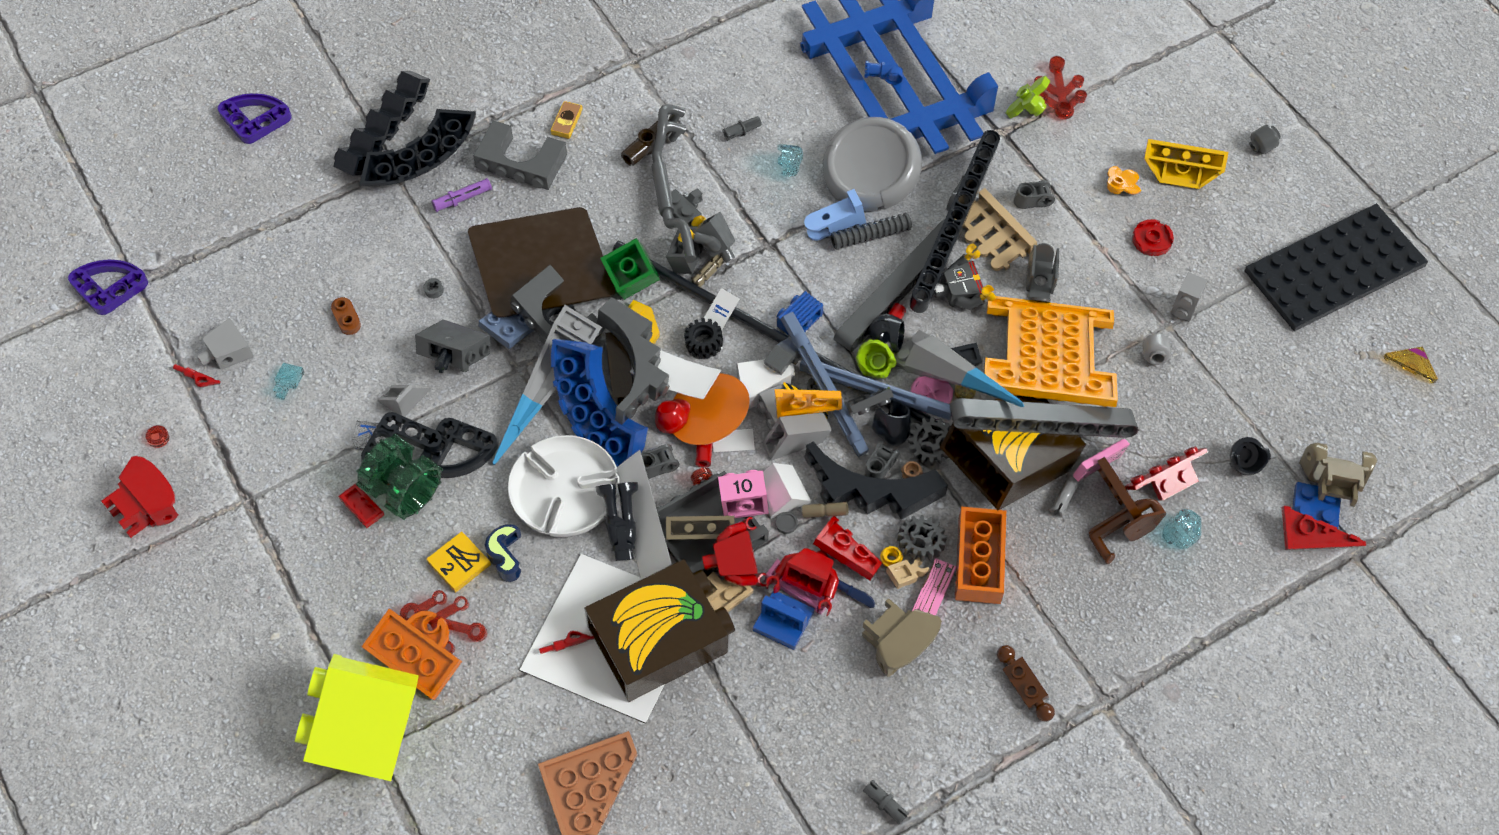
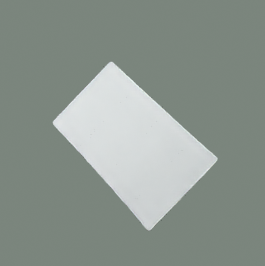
[630,350,721,399]

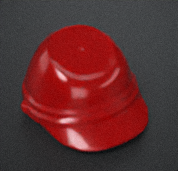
[655,399,690,434]

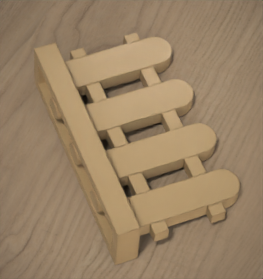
[955,188,1037,271]

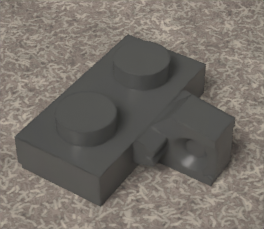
[671,188,703,227]

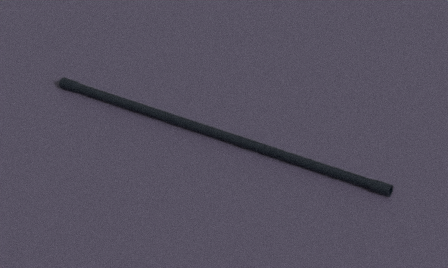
[613,240,951,431]

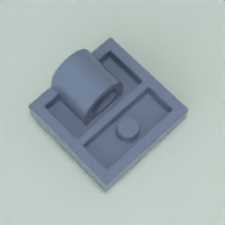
[479,311,534,349]

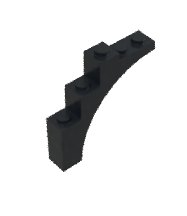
[804,441,948,520]

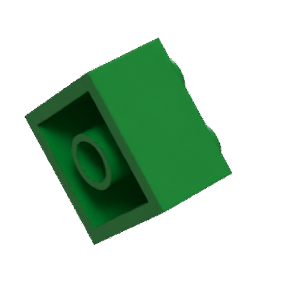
[600,238,660,300]

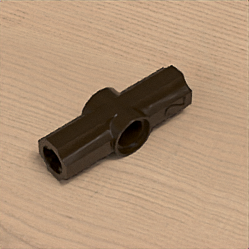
[621,120,671,166]

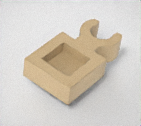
[886,558,929,589]

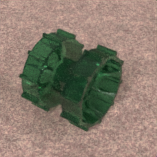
[356,434,443,520]

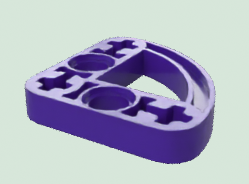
[218,93,292,144]
[68,259,148,315]

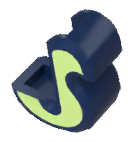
[485,524,521,582]

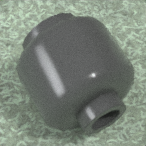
[1249,125,1281,154]

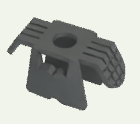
[1026,243,1059,303]

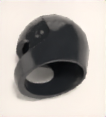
[869,314,905,353]

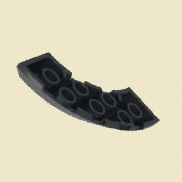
[360,109,476,186]

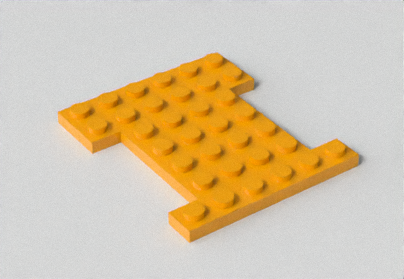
[984,296,1118,407]

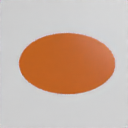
[673,373,750,445]

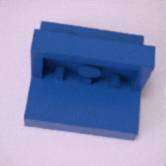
[753,591,814,650]

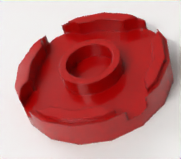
[1132,219,1174,256]

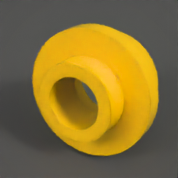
[880,546,903,567]

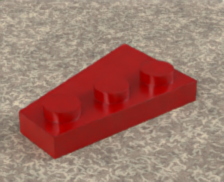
[813,516,882,581]

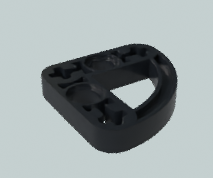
[418,418,498,478]

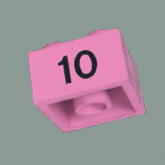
[718,470,769,518]

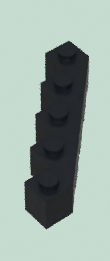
[333,71,430,176]

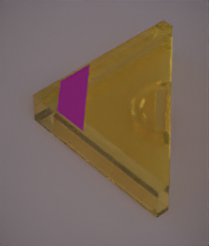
[1384,346,1438,383]

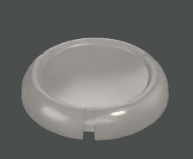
[823,117,922,212]

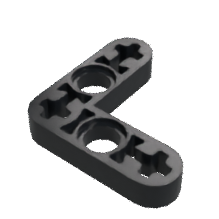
[361,412,442,470]

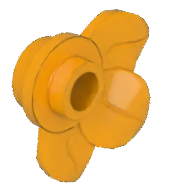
[1107,166,1141,194]

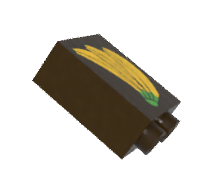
[940,395,1086,511]
[584,559,735,702]

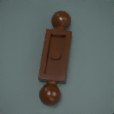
[997,645,1055,722]

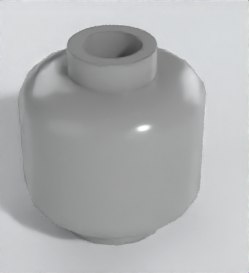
[1143,333,1171,365]

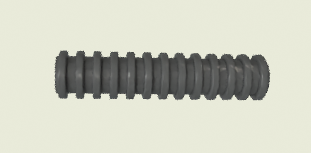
[831,213,912,250]

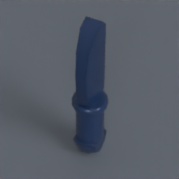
[837,578,875,608]

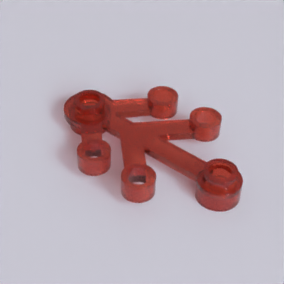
[1034,56,1087,119]
[400,590,487,654]

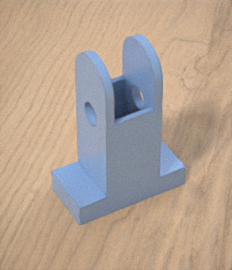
[804,189,867,241]

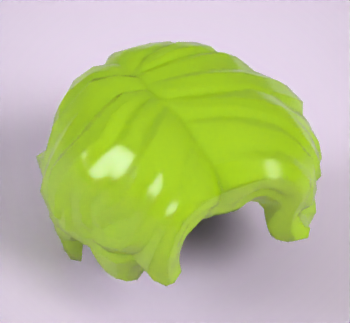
[856,339,896,379]

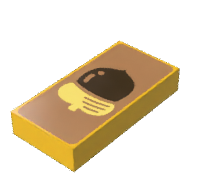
[551,101,583,139]

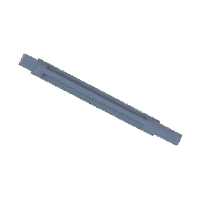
[781,312,869,457]
[800,359,952,420]

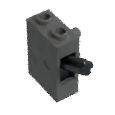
[415,319,491,373]

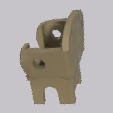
[1299,443,1378,507]
[862,598,942,677]

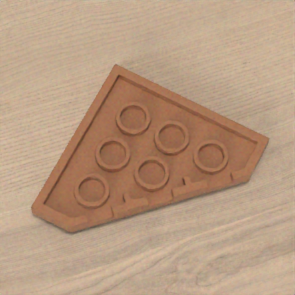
[538,731,637,835]

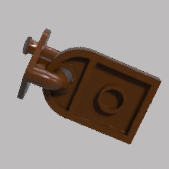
[1089,456,1167,564]

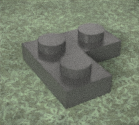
[848,386,894,415]

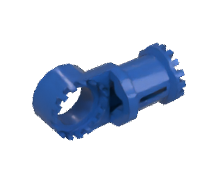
[864,61,903,85]

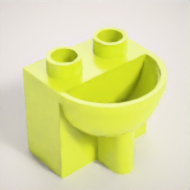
[295,654,419,781]

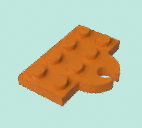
[362,608,462,700]

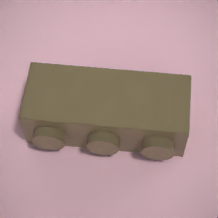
[666,516,735,540]

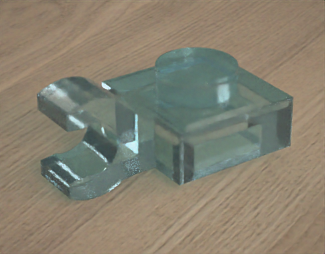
[273,363,305,400]

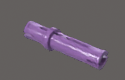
[431,178,492,212]

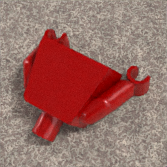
[702,517,767,587]
[766,548,839,616]

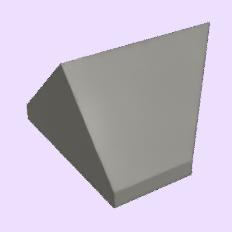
[378,385,431,417]

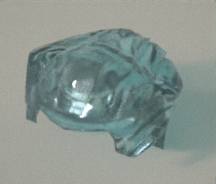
[777,144,803,176]
[1162,509,1202,549]

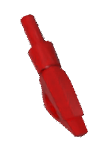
[173,364,221,387]
[539,631,594,654]

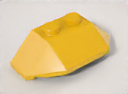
[1144,139,1229,189]

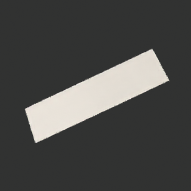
[617,450,672,580]

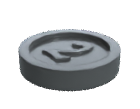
[775,512,798,534]

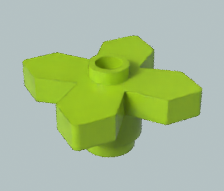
[1005,76,1050,119]

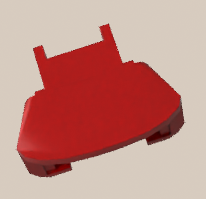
[101,456,179,538]

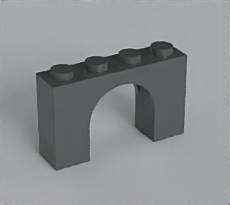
[473,120,567,190]
[509,265,606,344]

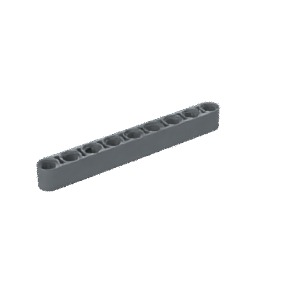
[834,219,962,352]
[949,398,1139,438]

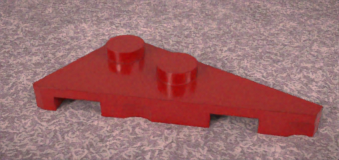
[1281,506,1366,550]

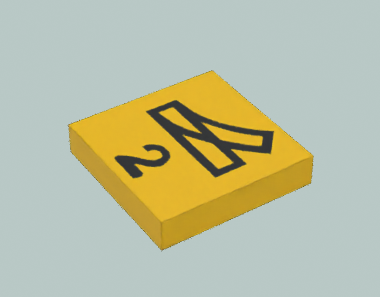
[426,531,491,593]

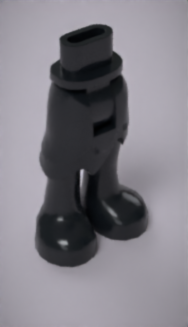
[596,482,638,561]

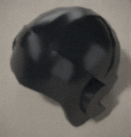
[1229,437,1271,475]

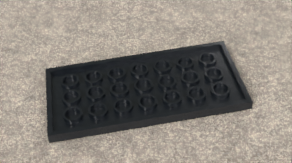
[1244,203,1428,332]

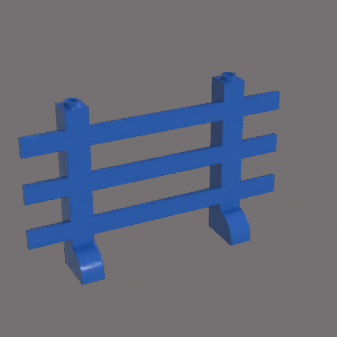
[800,0,998,154]

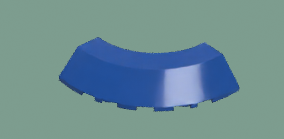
[551,339,648,467]

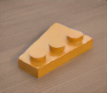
[774,389,842,419]

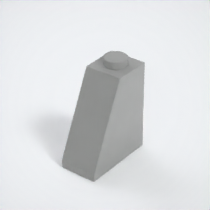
[762,413,832,460]

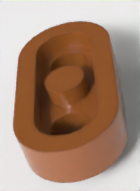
[331,297,361,335]

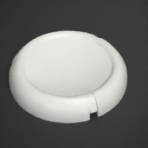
[508,435,619,537]

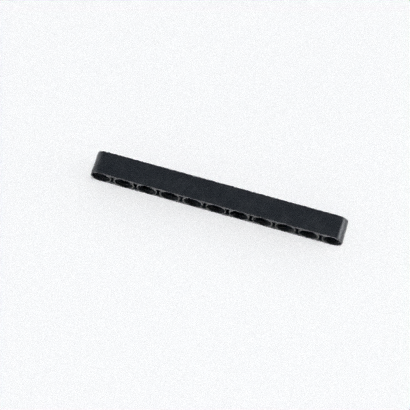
[909,130,1000,313]

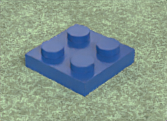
[1292,482,1341,529]

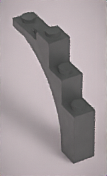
[597,297,670,424]

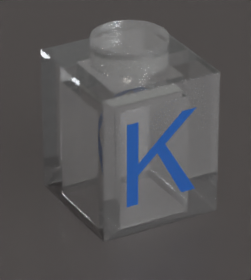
[352,420,387,452]

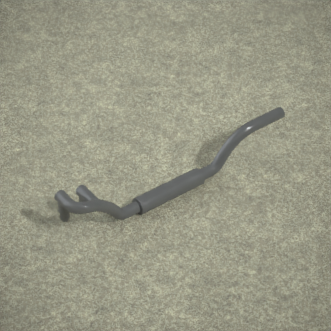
[651,104,696,263]

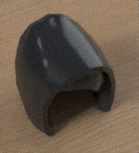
[872,399,911,447]

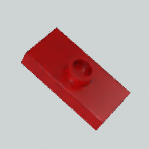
[338,483,384,528]

